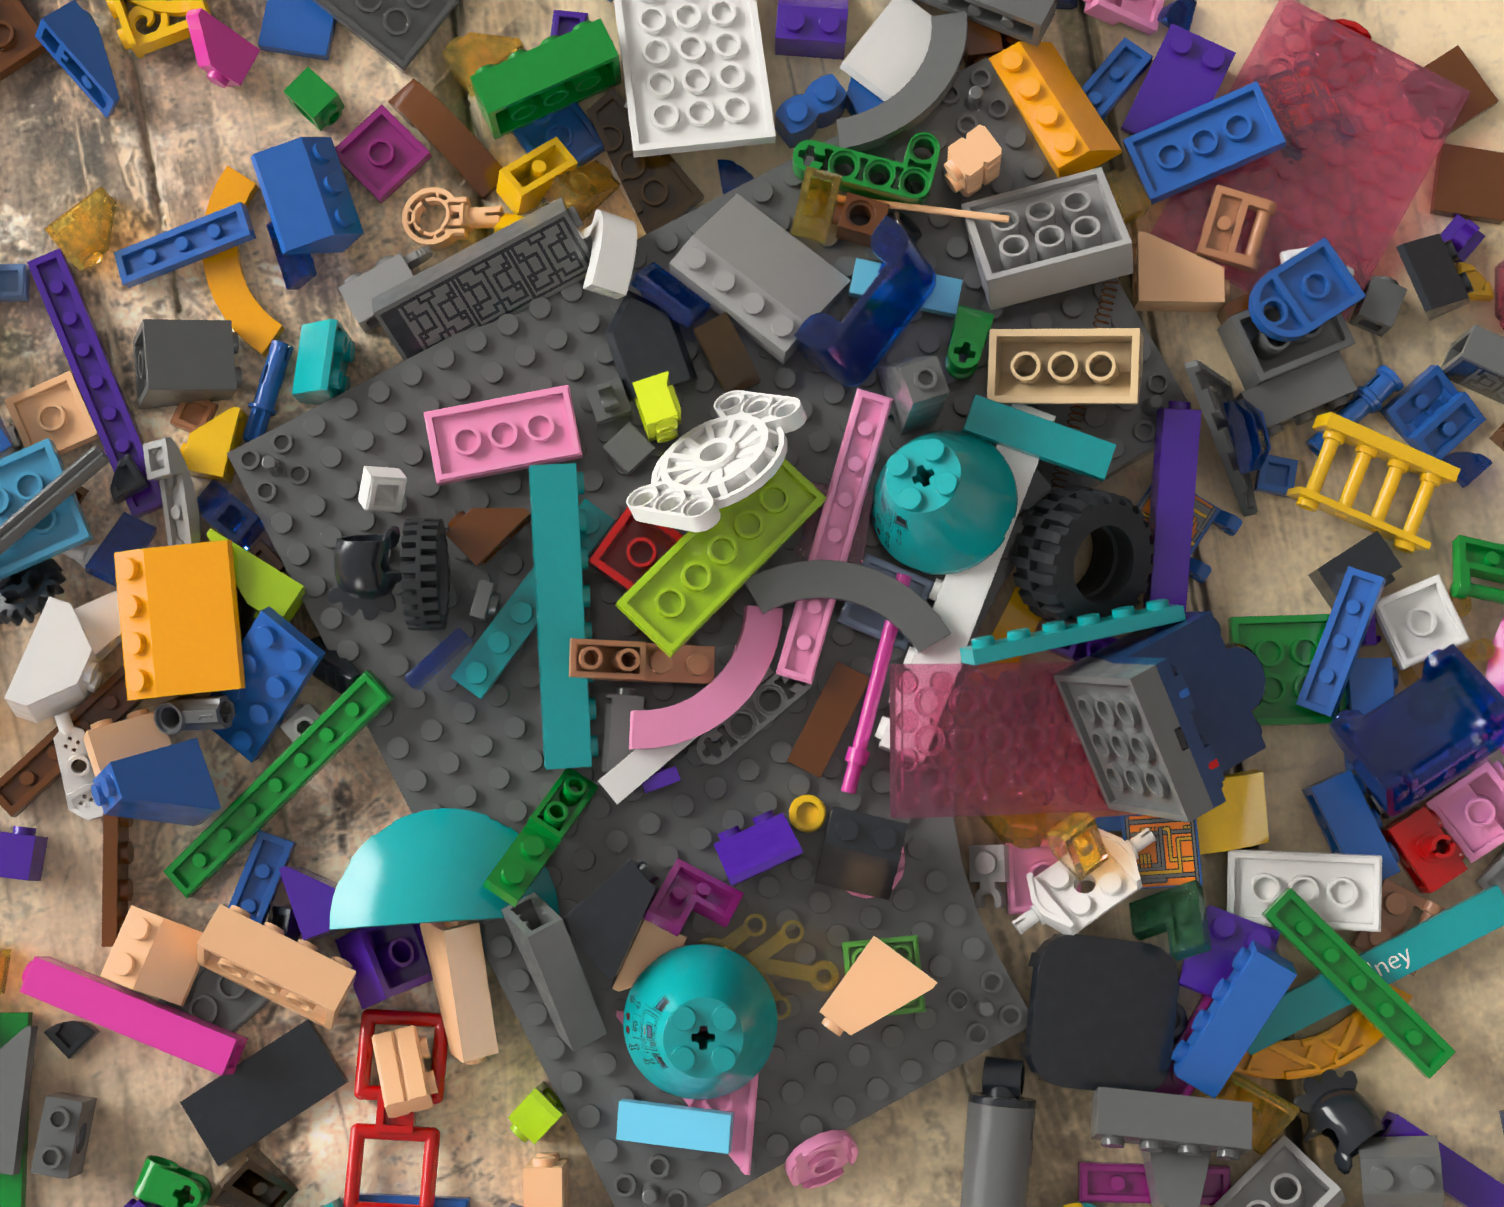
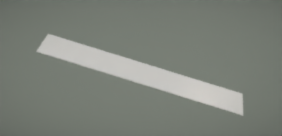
[598,667,774,804]

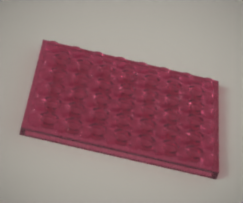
[1150,0,1471,321]

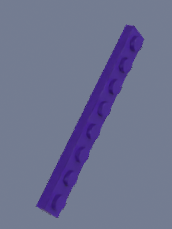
[27,248,163,519]

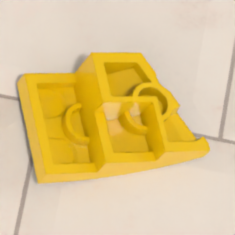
[1197,769,1269,855]

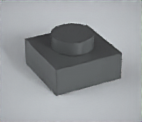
[469,579,501,622]

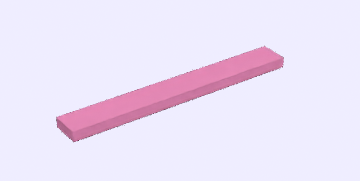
[775,388,893,685]

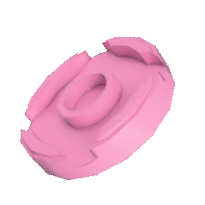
[784,1130,859,1189]

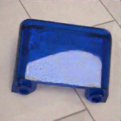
[794,215,936,387]
[1329,644,1504,817]

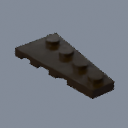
[587,88,704,235]

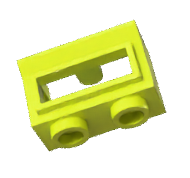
[633,371,682,443]

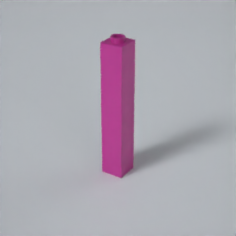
[20,956,248,1076]

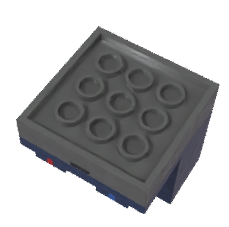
[1053,611,1266,823]

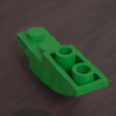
[483,768,599,907]

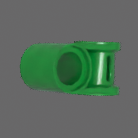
[945,304,994,380]
[133,1155,213,1207]

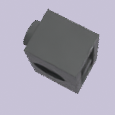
[30,1092,97,1179]

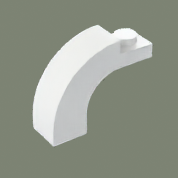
[582,210,637,299]

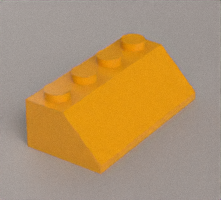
[988,41,1122,178]

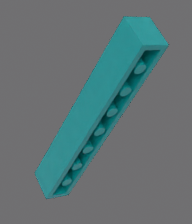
[529,463,598,770]

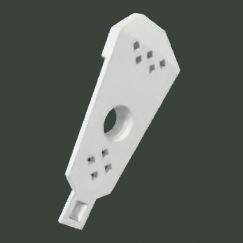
[53,711,103,821]

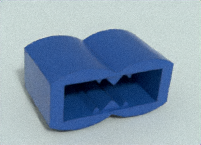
[775,74,847,148]

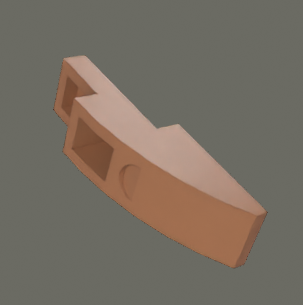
[569,638,715,684]

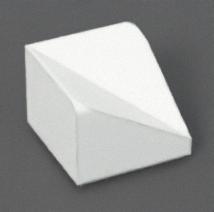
[358,466,407,513]

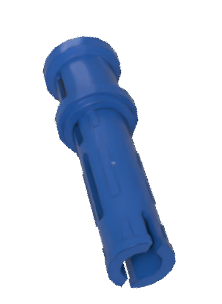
[1306,365,1404,456]

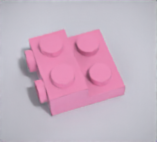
[1083,0,1165,35]
[1425,757,1504,863]

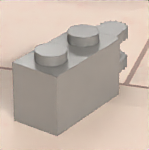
[338,246,433,333]

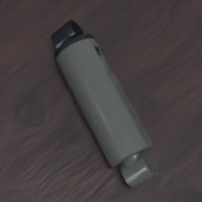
[960,1056,1036,1207]

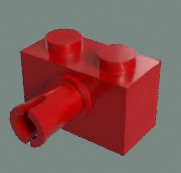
[1380,806,1468,893]

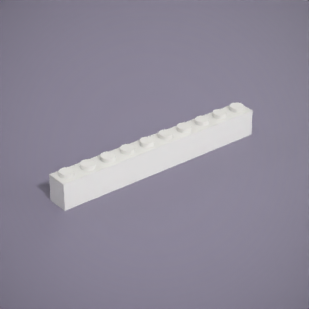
[874,404,1056,764]

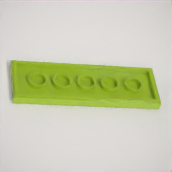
[615,449,827,658]

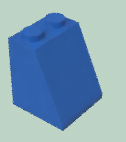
[91,738,221,826]

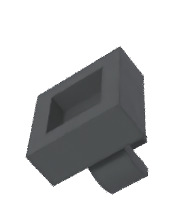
[585,377,632,426]

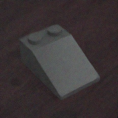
[1217,305,1356,390]
[1359,1135,1445,1207]

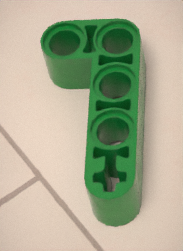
[792,132,940,205]

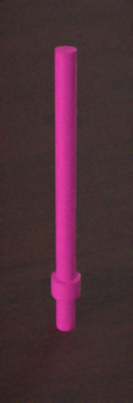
[841,573,912,794]

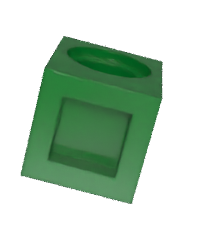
[283,67,345,131]

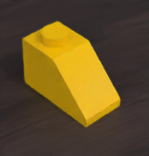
[496,136,578,216]
[180,407,249,484]

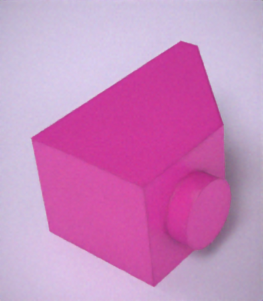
[186,8,260,88]

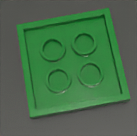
[1228,614,1348,726]

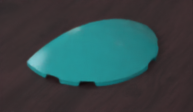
[330,808,560,930]

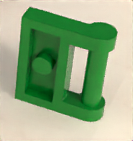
[1450,535,1504,605]

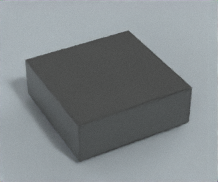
[603,422,655,475]

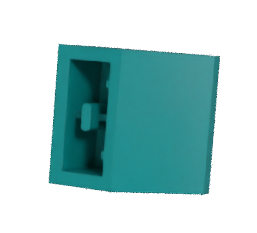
[292,319,355,405]

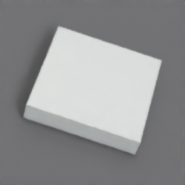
[1375,574,1471,670]

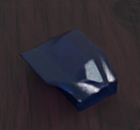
[1224,399,1271,474]

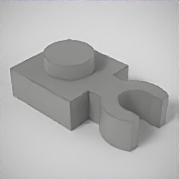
[969,844,1009,908]

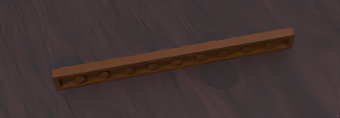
[0,540,286,817]

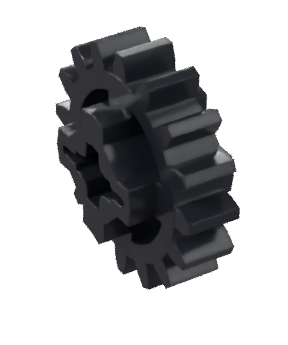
[0,558,66,626]

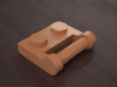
[1195,185,1277,274]
[1350,879,1445,976]

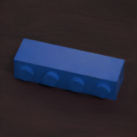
[1171,940,1297,1099]

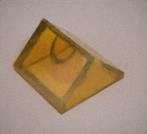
[1204,1071,1300,1155]

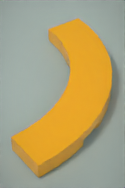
[203,165,285,357]
[1234,984,1413,1079]

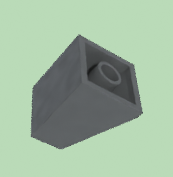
[133,319,242,409]

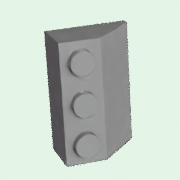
[1212,1135,1346,1207]

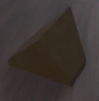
[206,1148,298,1207]

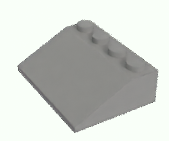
[961,167,1133,310]
[669,193,851,364]

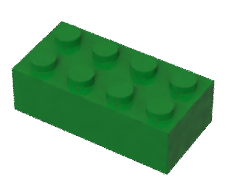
[470,18,622,140]

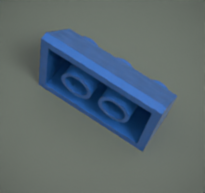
[250,137,364,255]

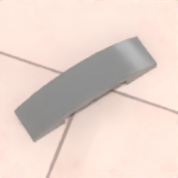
[143,437,200,546]

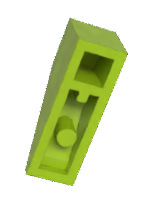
[206,528,306,622]

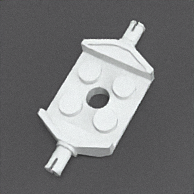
[1012,827,1156,936]

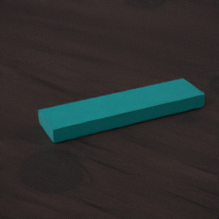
[962,394,1116,481]

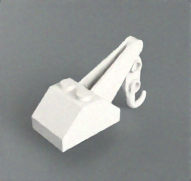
[4,519,122,723]

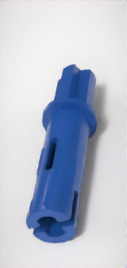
[243,340,294,443]

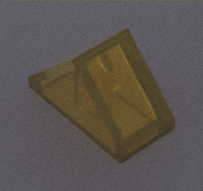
[791,166,842,243]

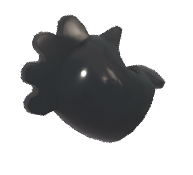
[327,526,402,621]
[1294,1069,1386,1175]

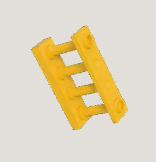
[1286,412,1460,554]

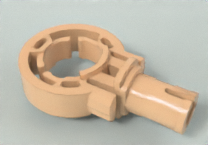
[402,187,505,250]

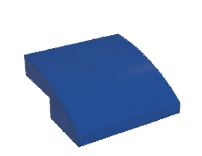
[1380,365,1486,460]

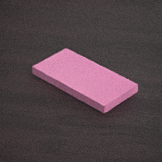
[424,385,583,486]

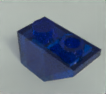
[197,478,265,551]

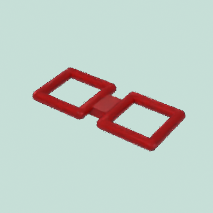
[343,1009,448,1207]

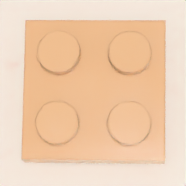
[4,371,99,456]

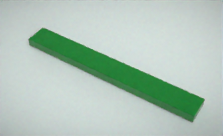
[163,670,395,898]

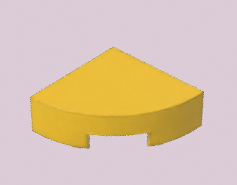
[1455,262,1494,302]

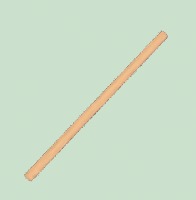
[837,195,1010,223]

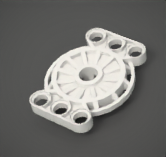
[626,390,807,532]

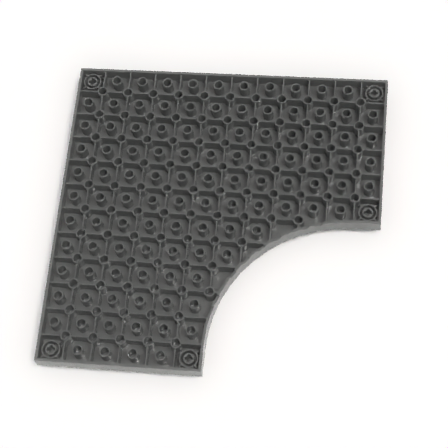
[226,57,1192,1207]

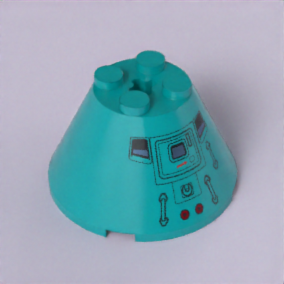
[871,430,1018,575]
[623,944,777,1100]

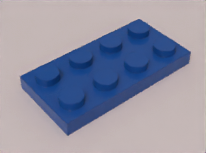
[1123,81,1286,205]
[210,606,326,763]

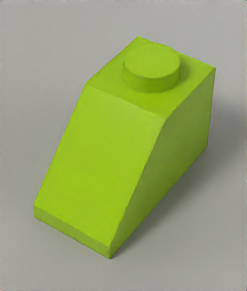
[508,1081,566,1145]

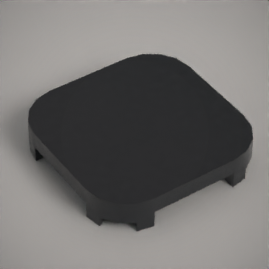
[1020,933,1179,1092]

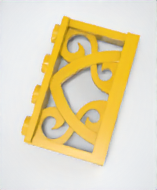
[106,0,212,59]

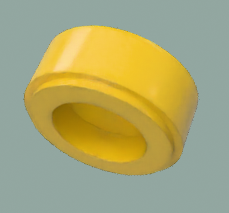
[789,795,826,833]

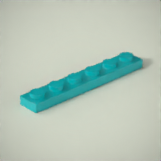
[451,498,615,700]
[959,599,1186,666]

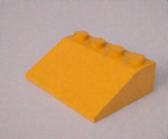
[114,540,246,701]

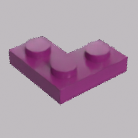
[644,858,744,937]

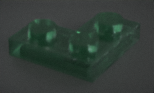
[1129,880,1212,961]

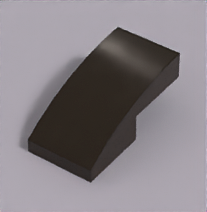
[694,312,761,393]

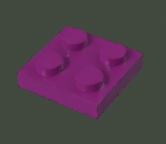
[335,104,432,204]

